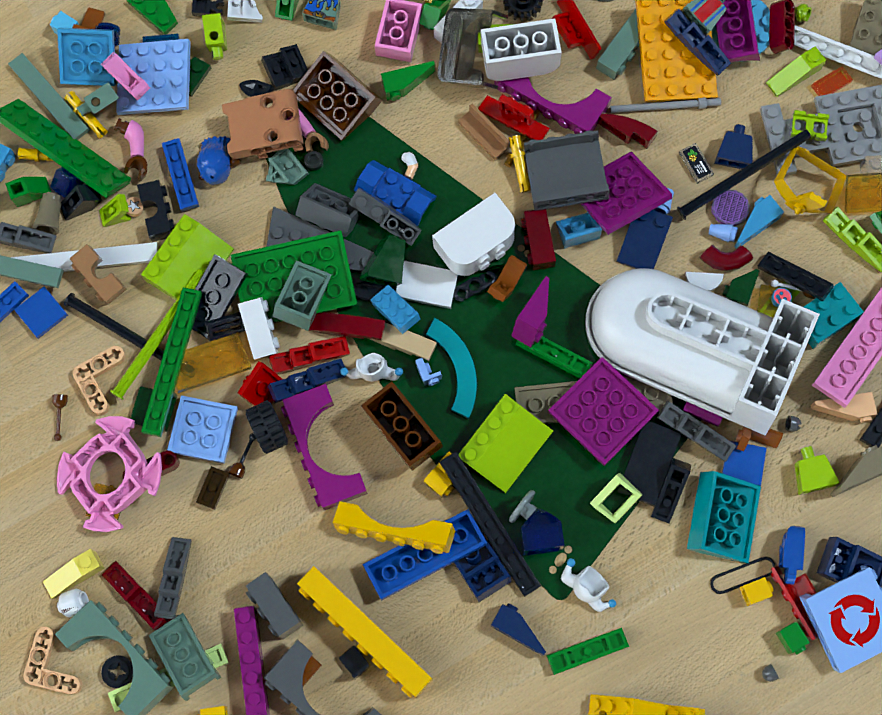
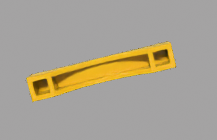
[332,501,455,554]

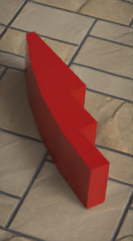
[268,336,350,374]

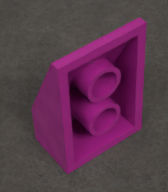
[511,276,549,348]

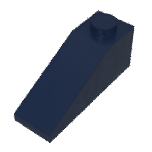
[491,603,546,656]

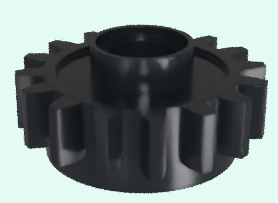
[503,0,543,22]

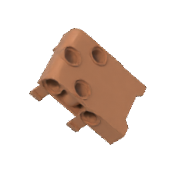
[222,89,304,160]

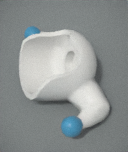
[340,353,403,382]
[561,558,616,612]

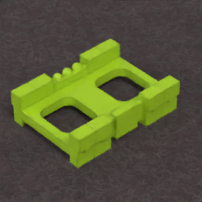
[791,110,829,142]

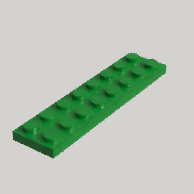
[0,99,131,198]

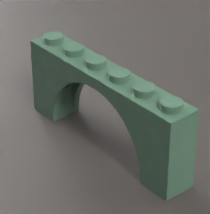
[55,600,173,715]

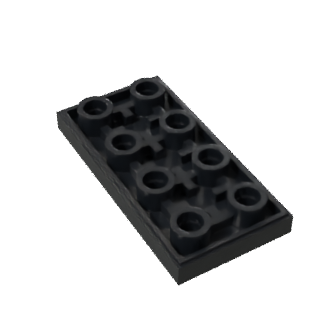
[618,421,681,506]

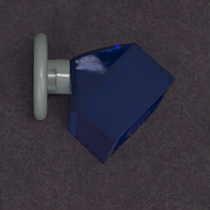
[509,490,565,556]

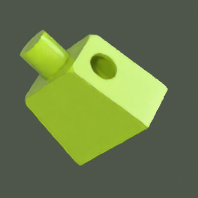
[202,13,227,60]
[795,446,839,495]

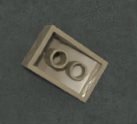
[831,445,882,497]

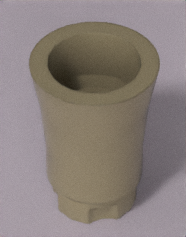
[33,192,61,235]

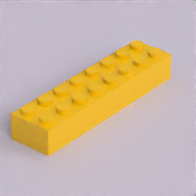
[297,566,433,698]

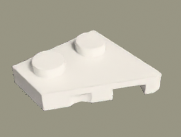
[227,0,263,23]

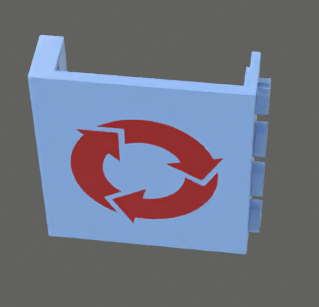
[799,565,882,673]

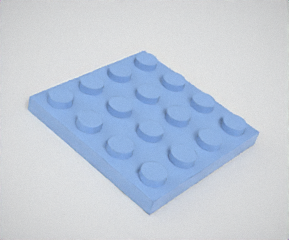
[116,39,191,115]

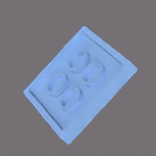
[167,395,238,464]

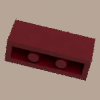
[520,209,556,270]

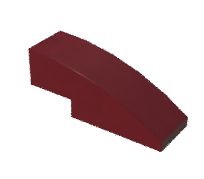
[598,114,658,149]

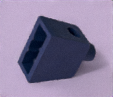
[714,124,753,169]

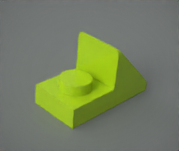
[99,194,131,227]

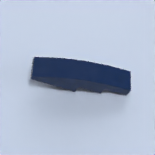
[664,9,731,75]
[267,358,347,403]

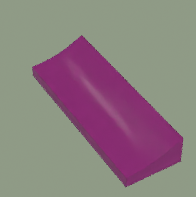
[716,0,760,62]

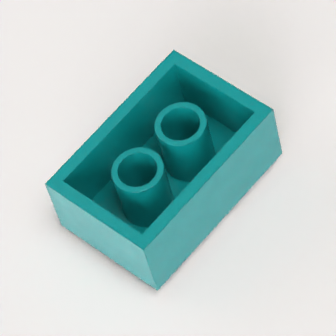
[804,282,864,349]

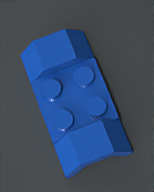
[354,160,437,226]

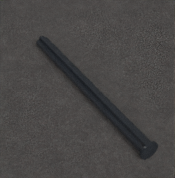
[677,130,811,220]
[64,293,197,378]

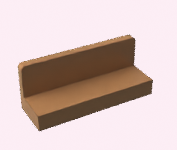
[458,103,510,161]

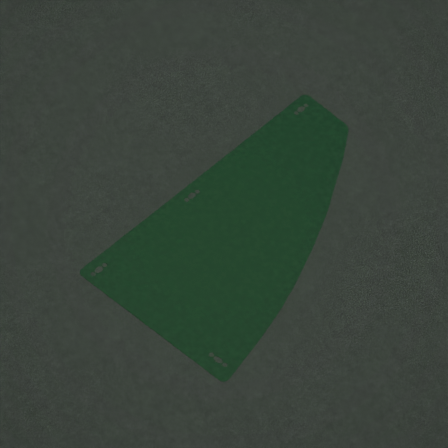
[266,101,701,601]

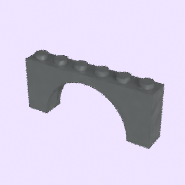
[264,639,382,715]

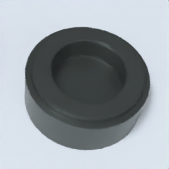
[304,151,323,171]

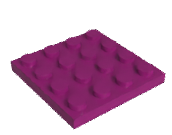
[581,151,672,235]
[548,357,659,466]

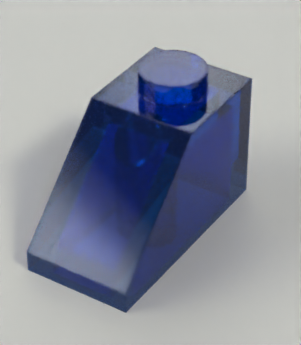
[50,167,84,198]

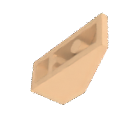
[810,392,877,423]

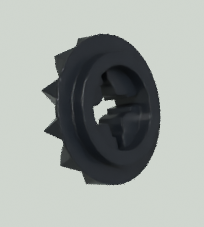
[101,655,133,688]

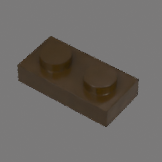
[196,466,230,510]

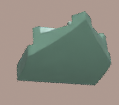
[266,148,309,185]

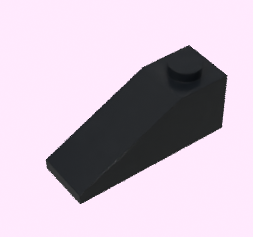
[651,458,691,524]

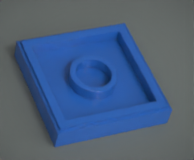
[14,286,68,339]
[722,441,767,486]

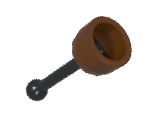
[228,433,256,479]

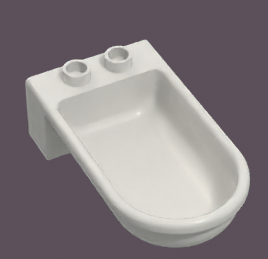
[585,268,820,435]

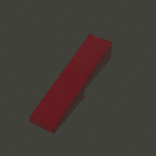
[102,561,172,631]

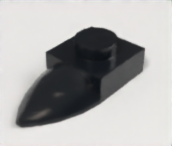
[239,80,275,97]

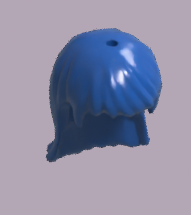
[197,136,231,185]

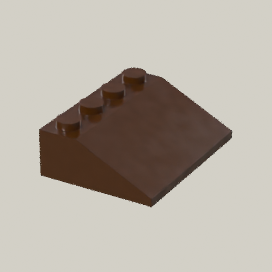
[293,51,383,141]

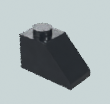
[61,185,102,220]

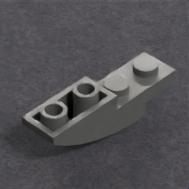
[349,188,422,246]

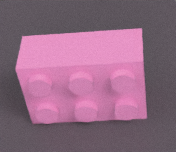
[375,0,423,62]

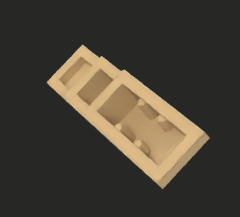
[368,323,437,361]

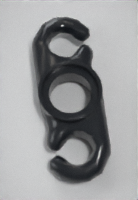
[453,271,497,302]

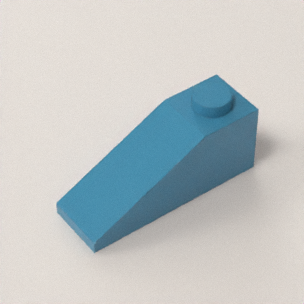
[734,195,784,249]

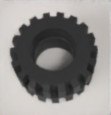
[246,400,288,454]

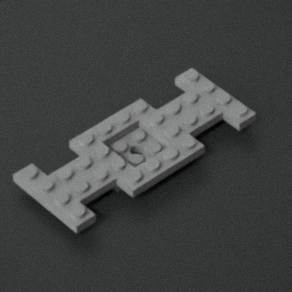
[760,85,882,176]

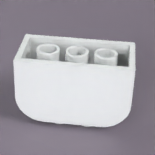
[481,19,562,81]
[432,193,515,276]

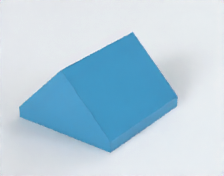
[556,212,602,249]

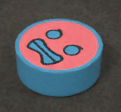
[771,288,792,307]

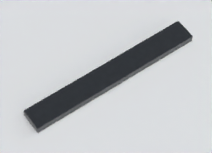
[439,451,541,597]

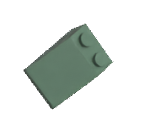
[273,260,332,331]

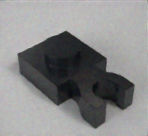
[191,0,224,16]

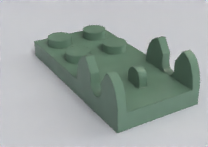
[149,613,221,701]

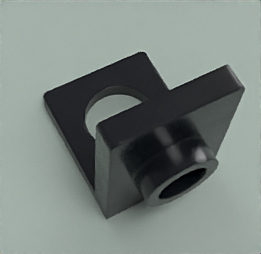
[339,646,371,680]

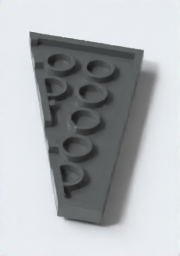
[266,206,374,273]

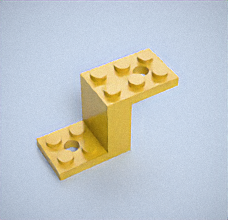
[588,694,705,715]

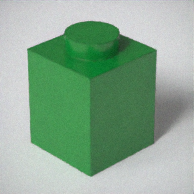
[776,621,810,655]

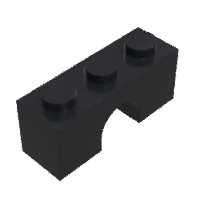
[137,180,175,242]

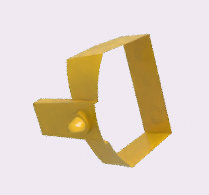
[774,146,847,215]

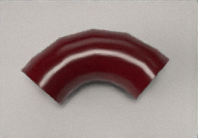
[699,245,753,271]

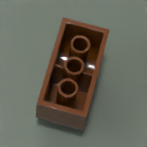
[361,381,443,471]

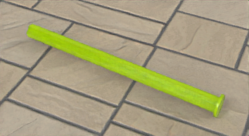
[110,269,204,400]

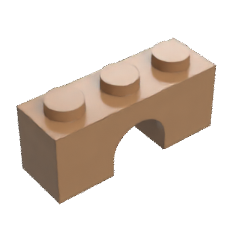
[69,244,127,304]

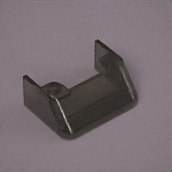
[437,8,508,89]

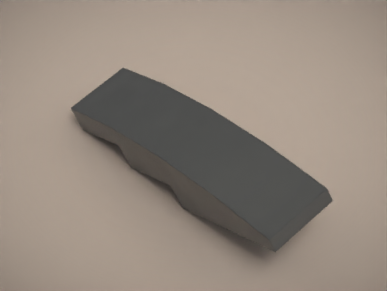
[0,222,57,253]
[657,401,736,462]
[154,537,192,619]

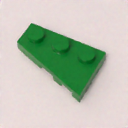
[127,0,178,36]

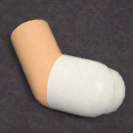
[402,152,418,180]

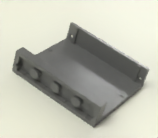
[524,130,609,211]

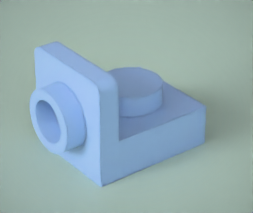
[415,358,442,386]

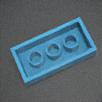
[370,285,420,334]

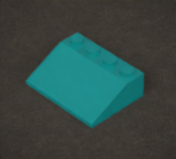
[687,471,761,563]

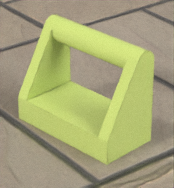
[590,473,642,523]

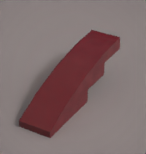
[309,312,386,341]

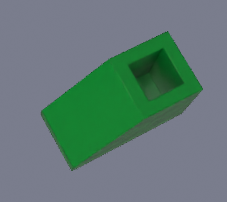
[5,177,52,207]

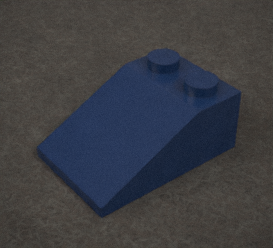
[616,210,673,269]

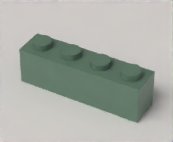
[596,9,640,80]

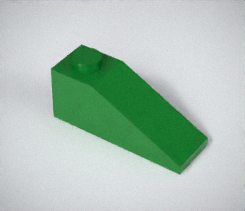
[381,61,435,101]

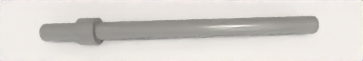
[610,97,721,113]

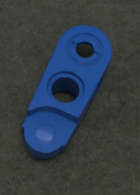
[779,526,805,585]

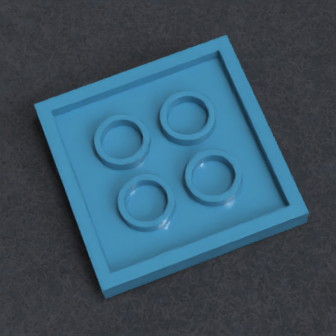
[57,28,116,86]

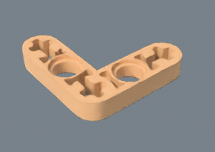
[73,346,126,415]
[23,627,82,694]

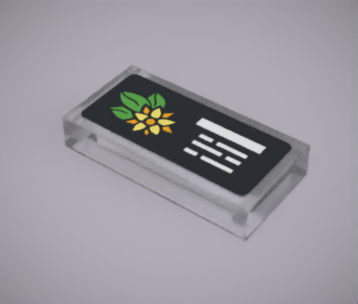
[679,143,714,184]

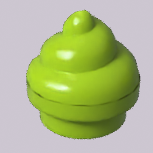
[795,4,812,22]

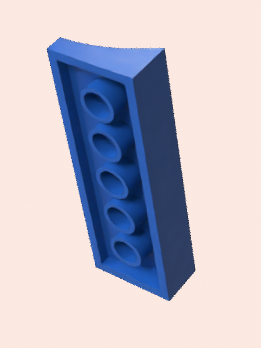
[363,509,487,601]

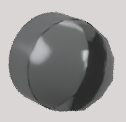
[785,416,802,432]
[762,664,779,682]

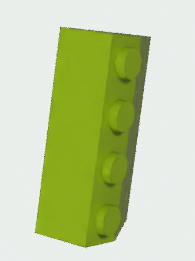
[141,214,234,300]
[459,394,553,493]

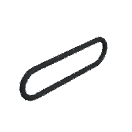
[710,557,776,594]

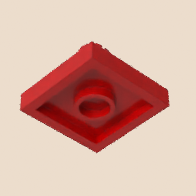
[237,361,283,406]

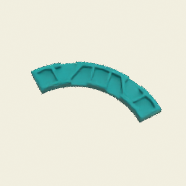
[426,318,477,419]

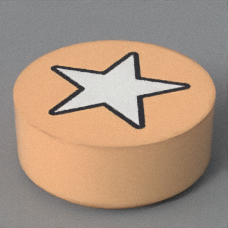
[126,197,143,217]

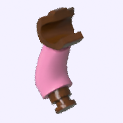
[114,118,148,182]

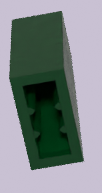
[359,235,406,288]

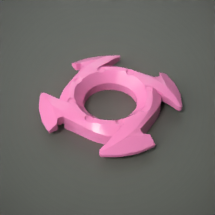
[57,416,162,532]

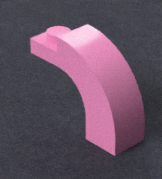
[101,52,150,101]

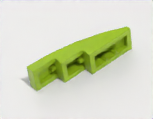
[822,207,882,272]

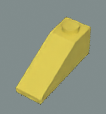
[43,549,105,599]

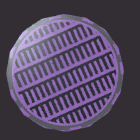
[711,189,749,226]

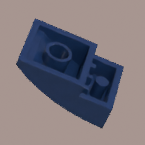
[454,532,512,602]
[816,537,882,587]

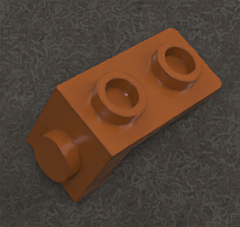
[72,7,105,29]
[487,255,527,302]
[735,426,783,451]

